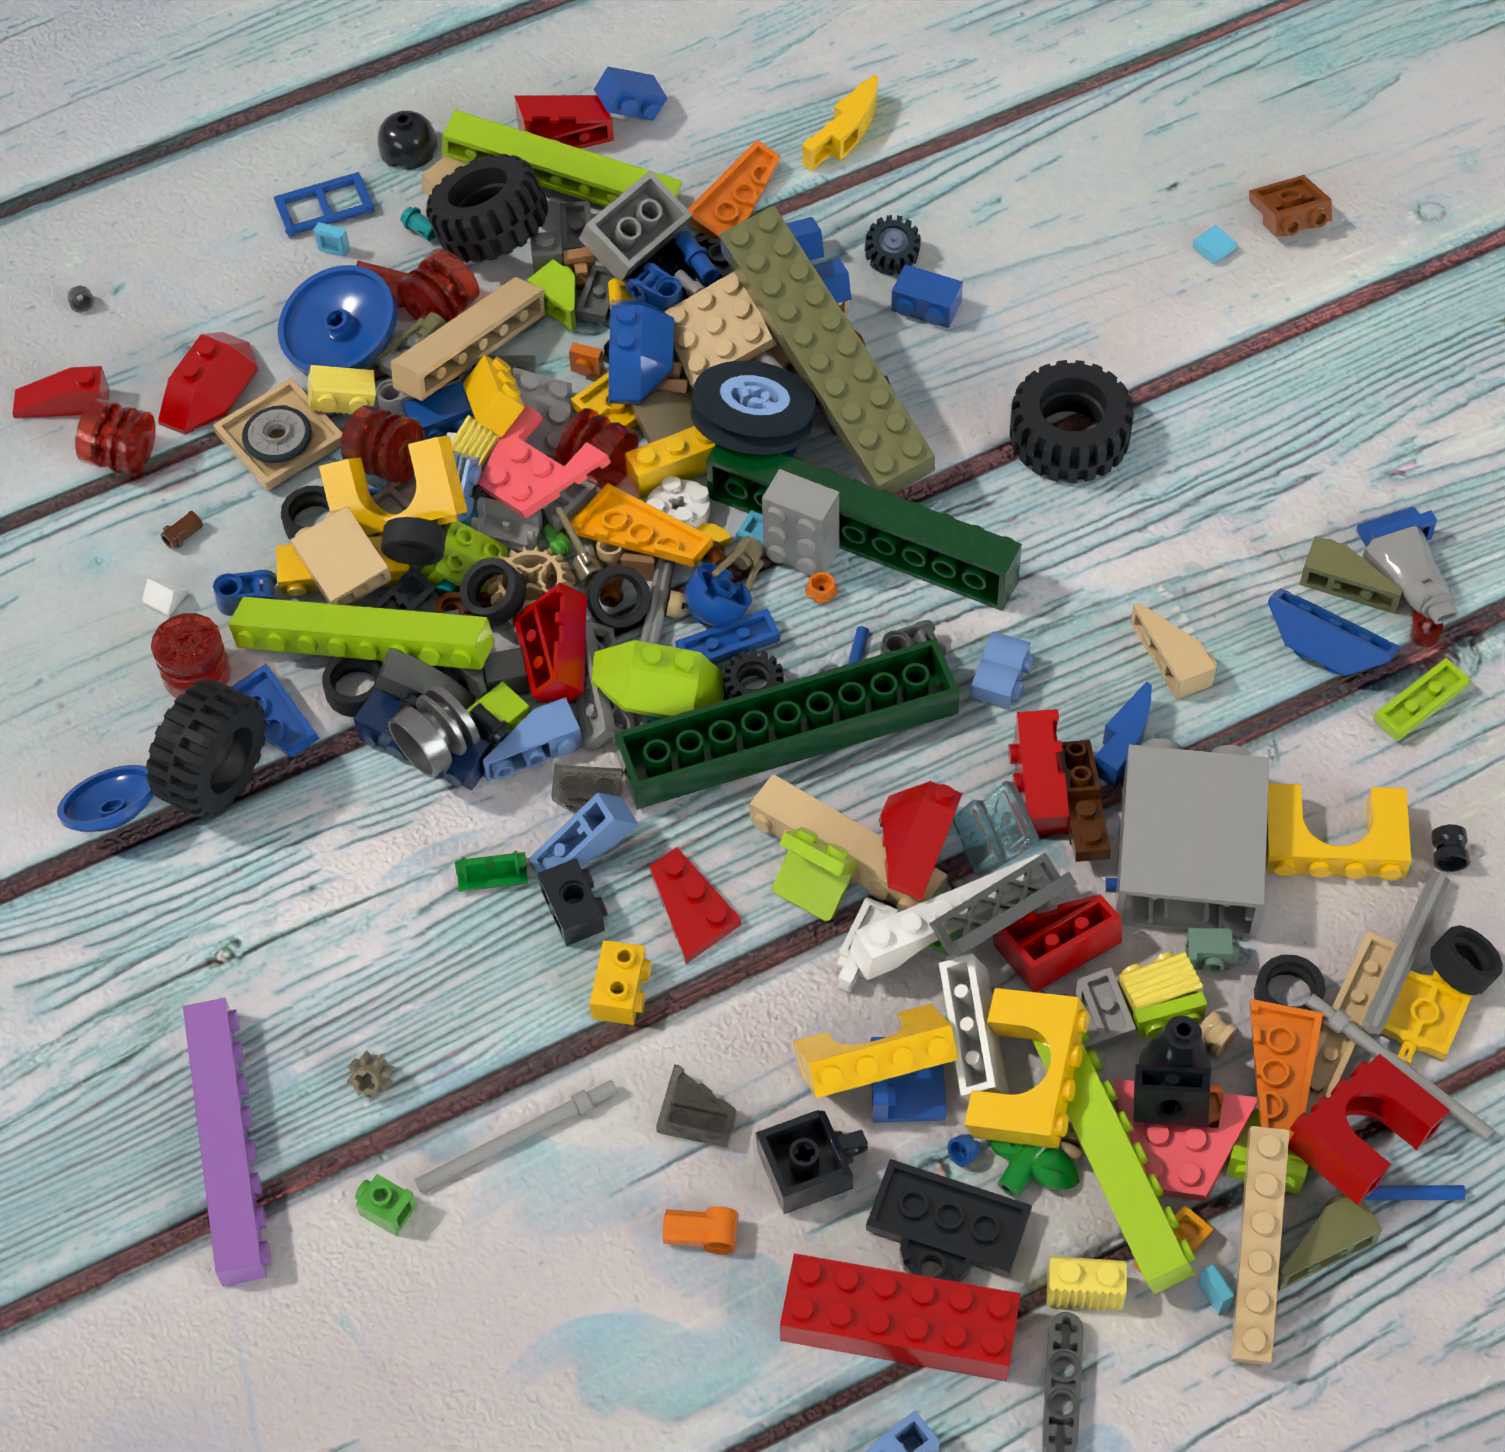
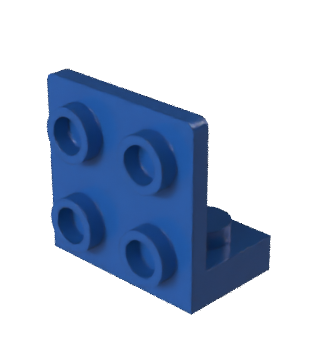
[871,1037,946,1123]

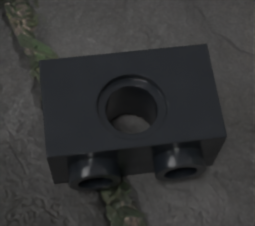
[537,858,608,946]
[1133,1064,1211,1127]

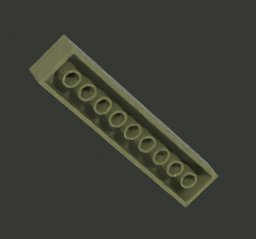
[719,205,935,494]

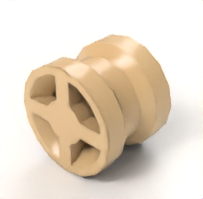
[1200,1011,1239,1057]

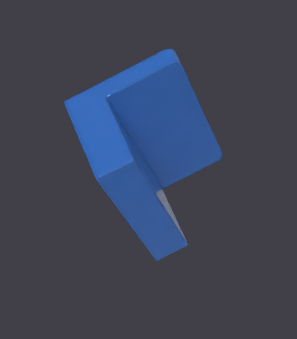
[1356,507,1437,547]

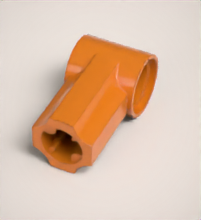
[663,1206,739,1254]

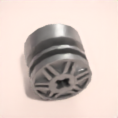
[388,685,480,778]

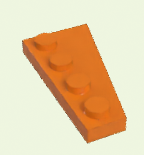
[688,140,781,239]
[1249,999,1323,1150]

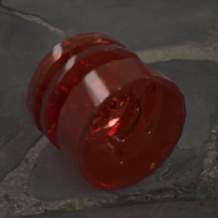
[396,248,480,323]
[75,398,156,476]
[341,405,425,484]
[556,408,639,490]
[151,613,231,698]

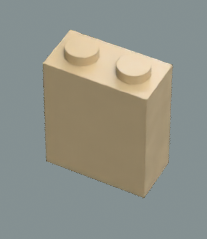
[290,506,392,606]

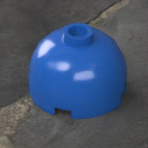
[685,562,752,627]

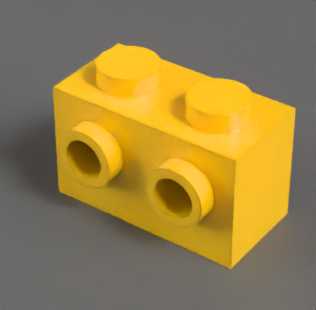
[589,940,652,1025]

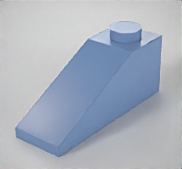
[529,792,638,873]

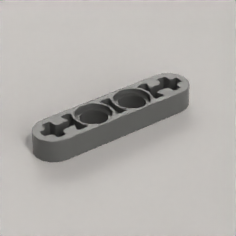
[1041,1312,1084,1452]

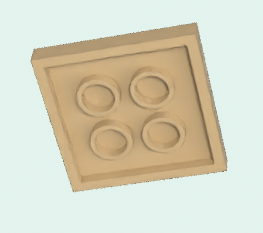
[664,272,777,388]
[213,378,346,491]

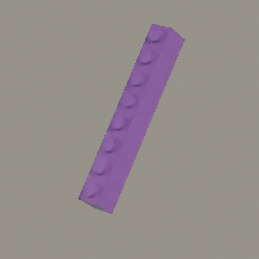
[183,997,272,1287]

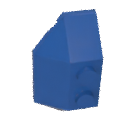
[609,300,674,404]
[1268,588,1401,676]

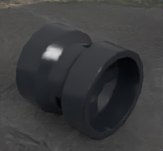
[1431,824,1470,872]

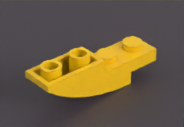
[802,75,878,171]

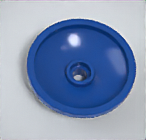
[57,765,154,832]

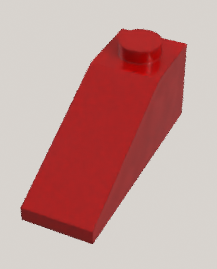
[12,366,110,418]

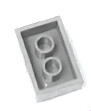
[578,170,692,281]
[762,469,839,575]

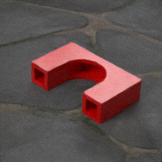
[1288,1054,1450,1205]

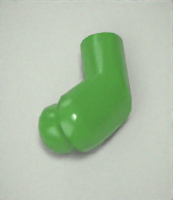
[541,523,572,556]

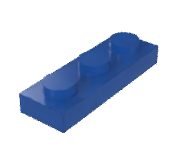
[675,608,780,664]

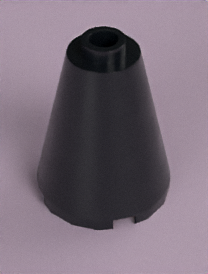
[1138,1016,1211,1077]

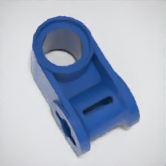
[626,262,684,312]
[213,570,278,616]

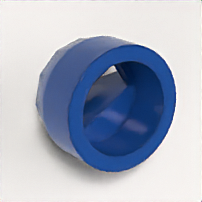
[947,1134,980,1166]

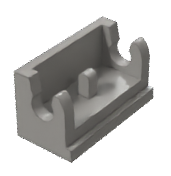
[471,497,544,553]

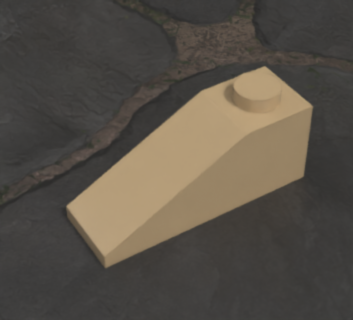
[1130,603,1217,700]

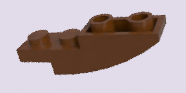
[1060,740,1111,862]

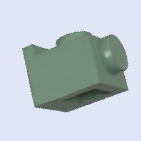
[1185,928,1239,973]

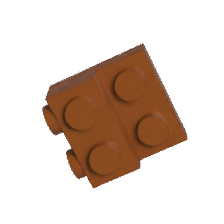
[1249,175,1332,237]

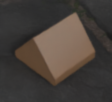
[621,551,657,581]

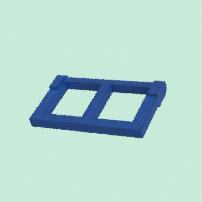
[273,172,375,237]

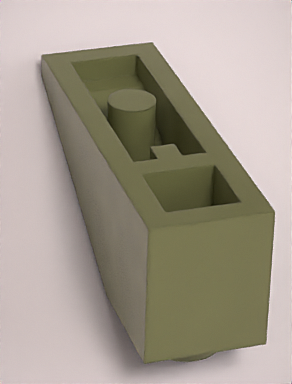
[1299,536,1403,614]
[1278,1193,1382,1291]

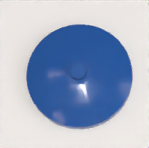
[278,265,398,376]

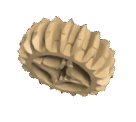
[487,545,575,626]

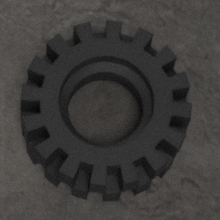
[723,650,784,700]

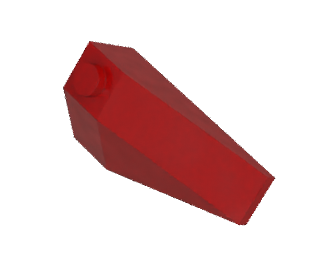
[879,781,963,901]

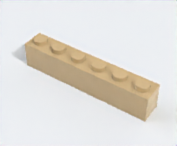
[391,277,545,401]
[749,774,948,911]
[1230,1126,1289,1366]

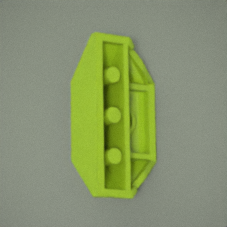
[591,640,724,718]

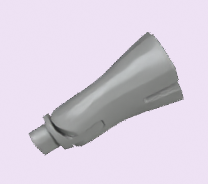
[1363,526,1459,624]

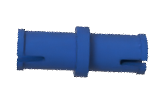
[675,231,720,285]

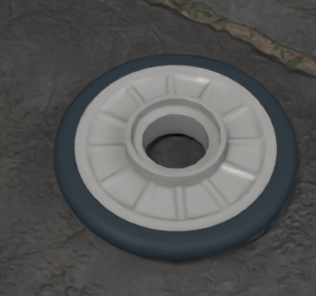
[242,406,312,463]

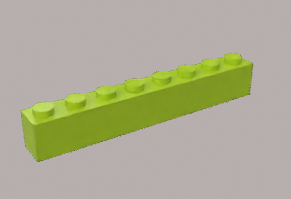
[442,110,682,207]
[228,597,495,670]
[1032,1033,1196,1294]

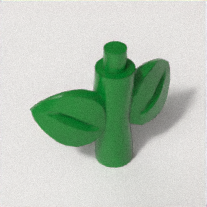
[989,1139,1080,1199]

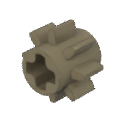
[347,1050,394,1099]

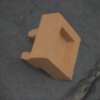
[562,247,595,286]
[655,361,691,393]

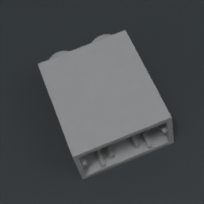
[1114,739,1269,938]

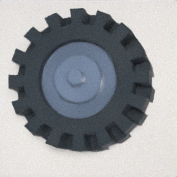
[864,215,921,275]

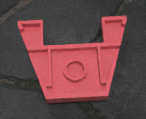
[478,403,611,519]
[1113,1078,1258,1201]

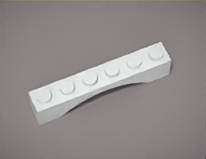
[850,854,1051,981]

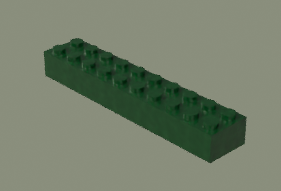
[706,444,1022,611]
[614,638,960,810]

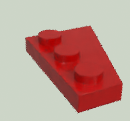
[649,847,741,964]

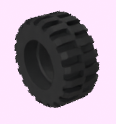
[426,154,548,263]
[1010,360,1134,483]
[146,680,267,818]

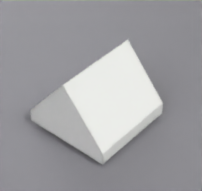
[142,577,188,617]

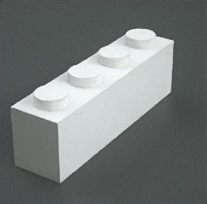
[939,953,1009,1103]

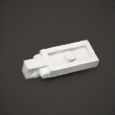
[836,897,899,993]

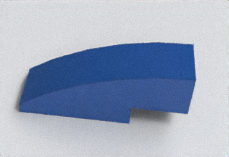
[1095,682,1152,788]

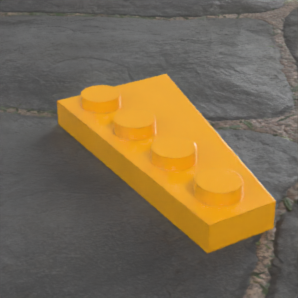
[571,483,713,567]

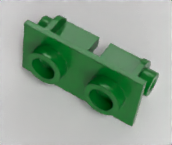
[455,851,528,892]

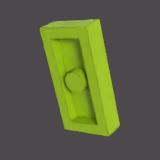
[1132,992,1208,1039]

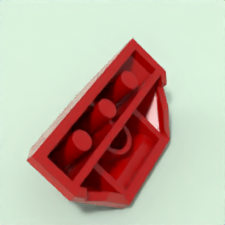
[158,332,259,435]

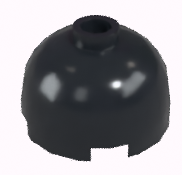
[377,110,437,170]

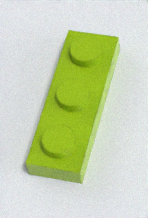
[1373,658,1471,742]

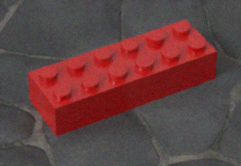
[780,1253,1021,1382]

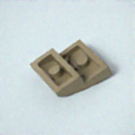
[629,390,694,444]

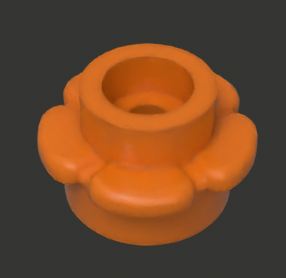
[805,572,838,603]

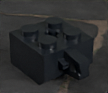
[756,1110,868,1214]

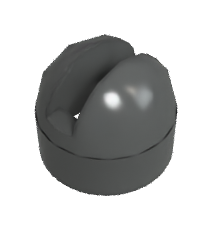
[68,285,94,313]

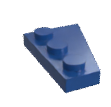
[231,663,320,758]

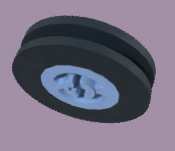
[690,361,816,455]

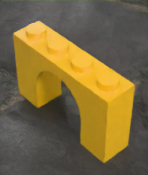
[319,436,468,537]
[1265,783,1412,880]
[964,988,1090,1149]
[793,1004,959,1098]

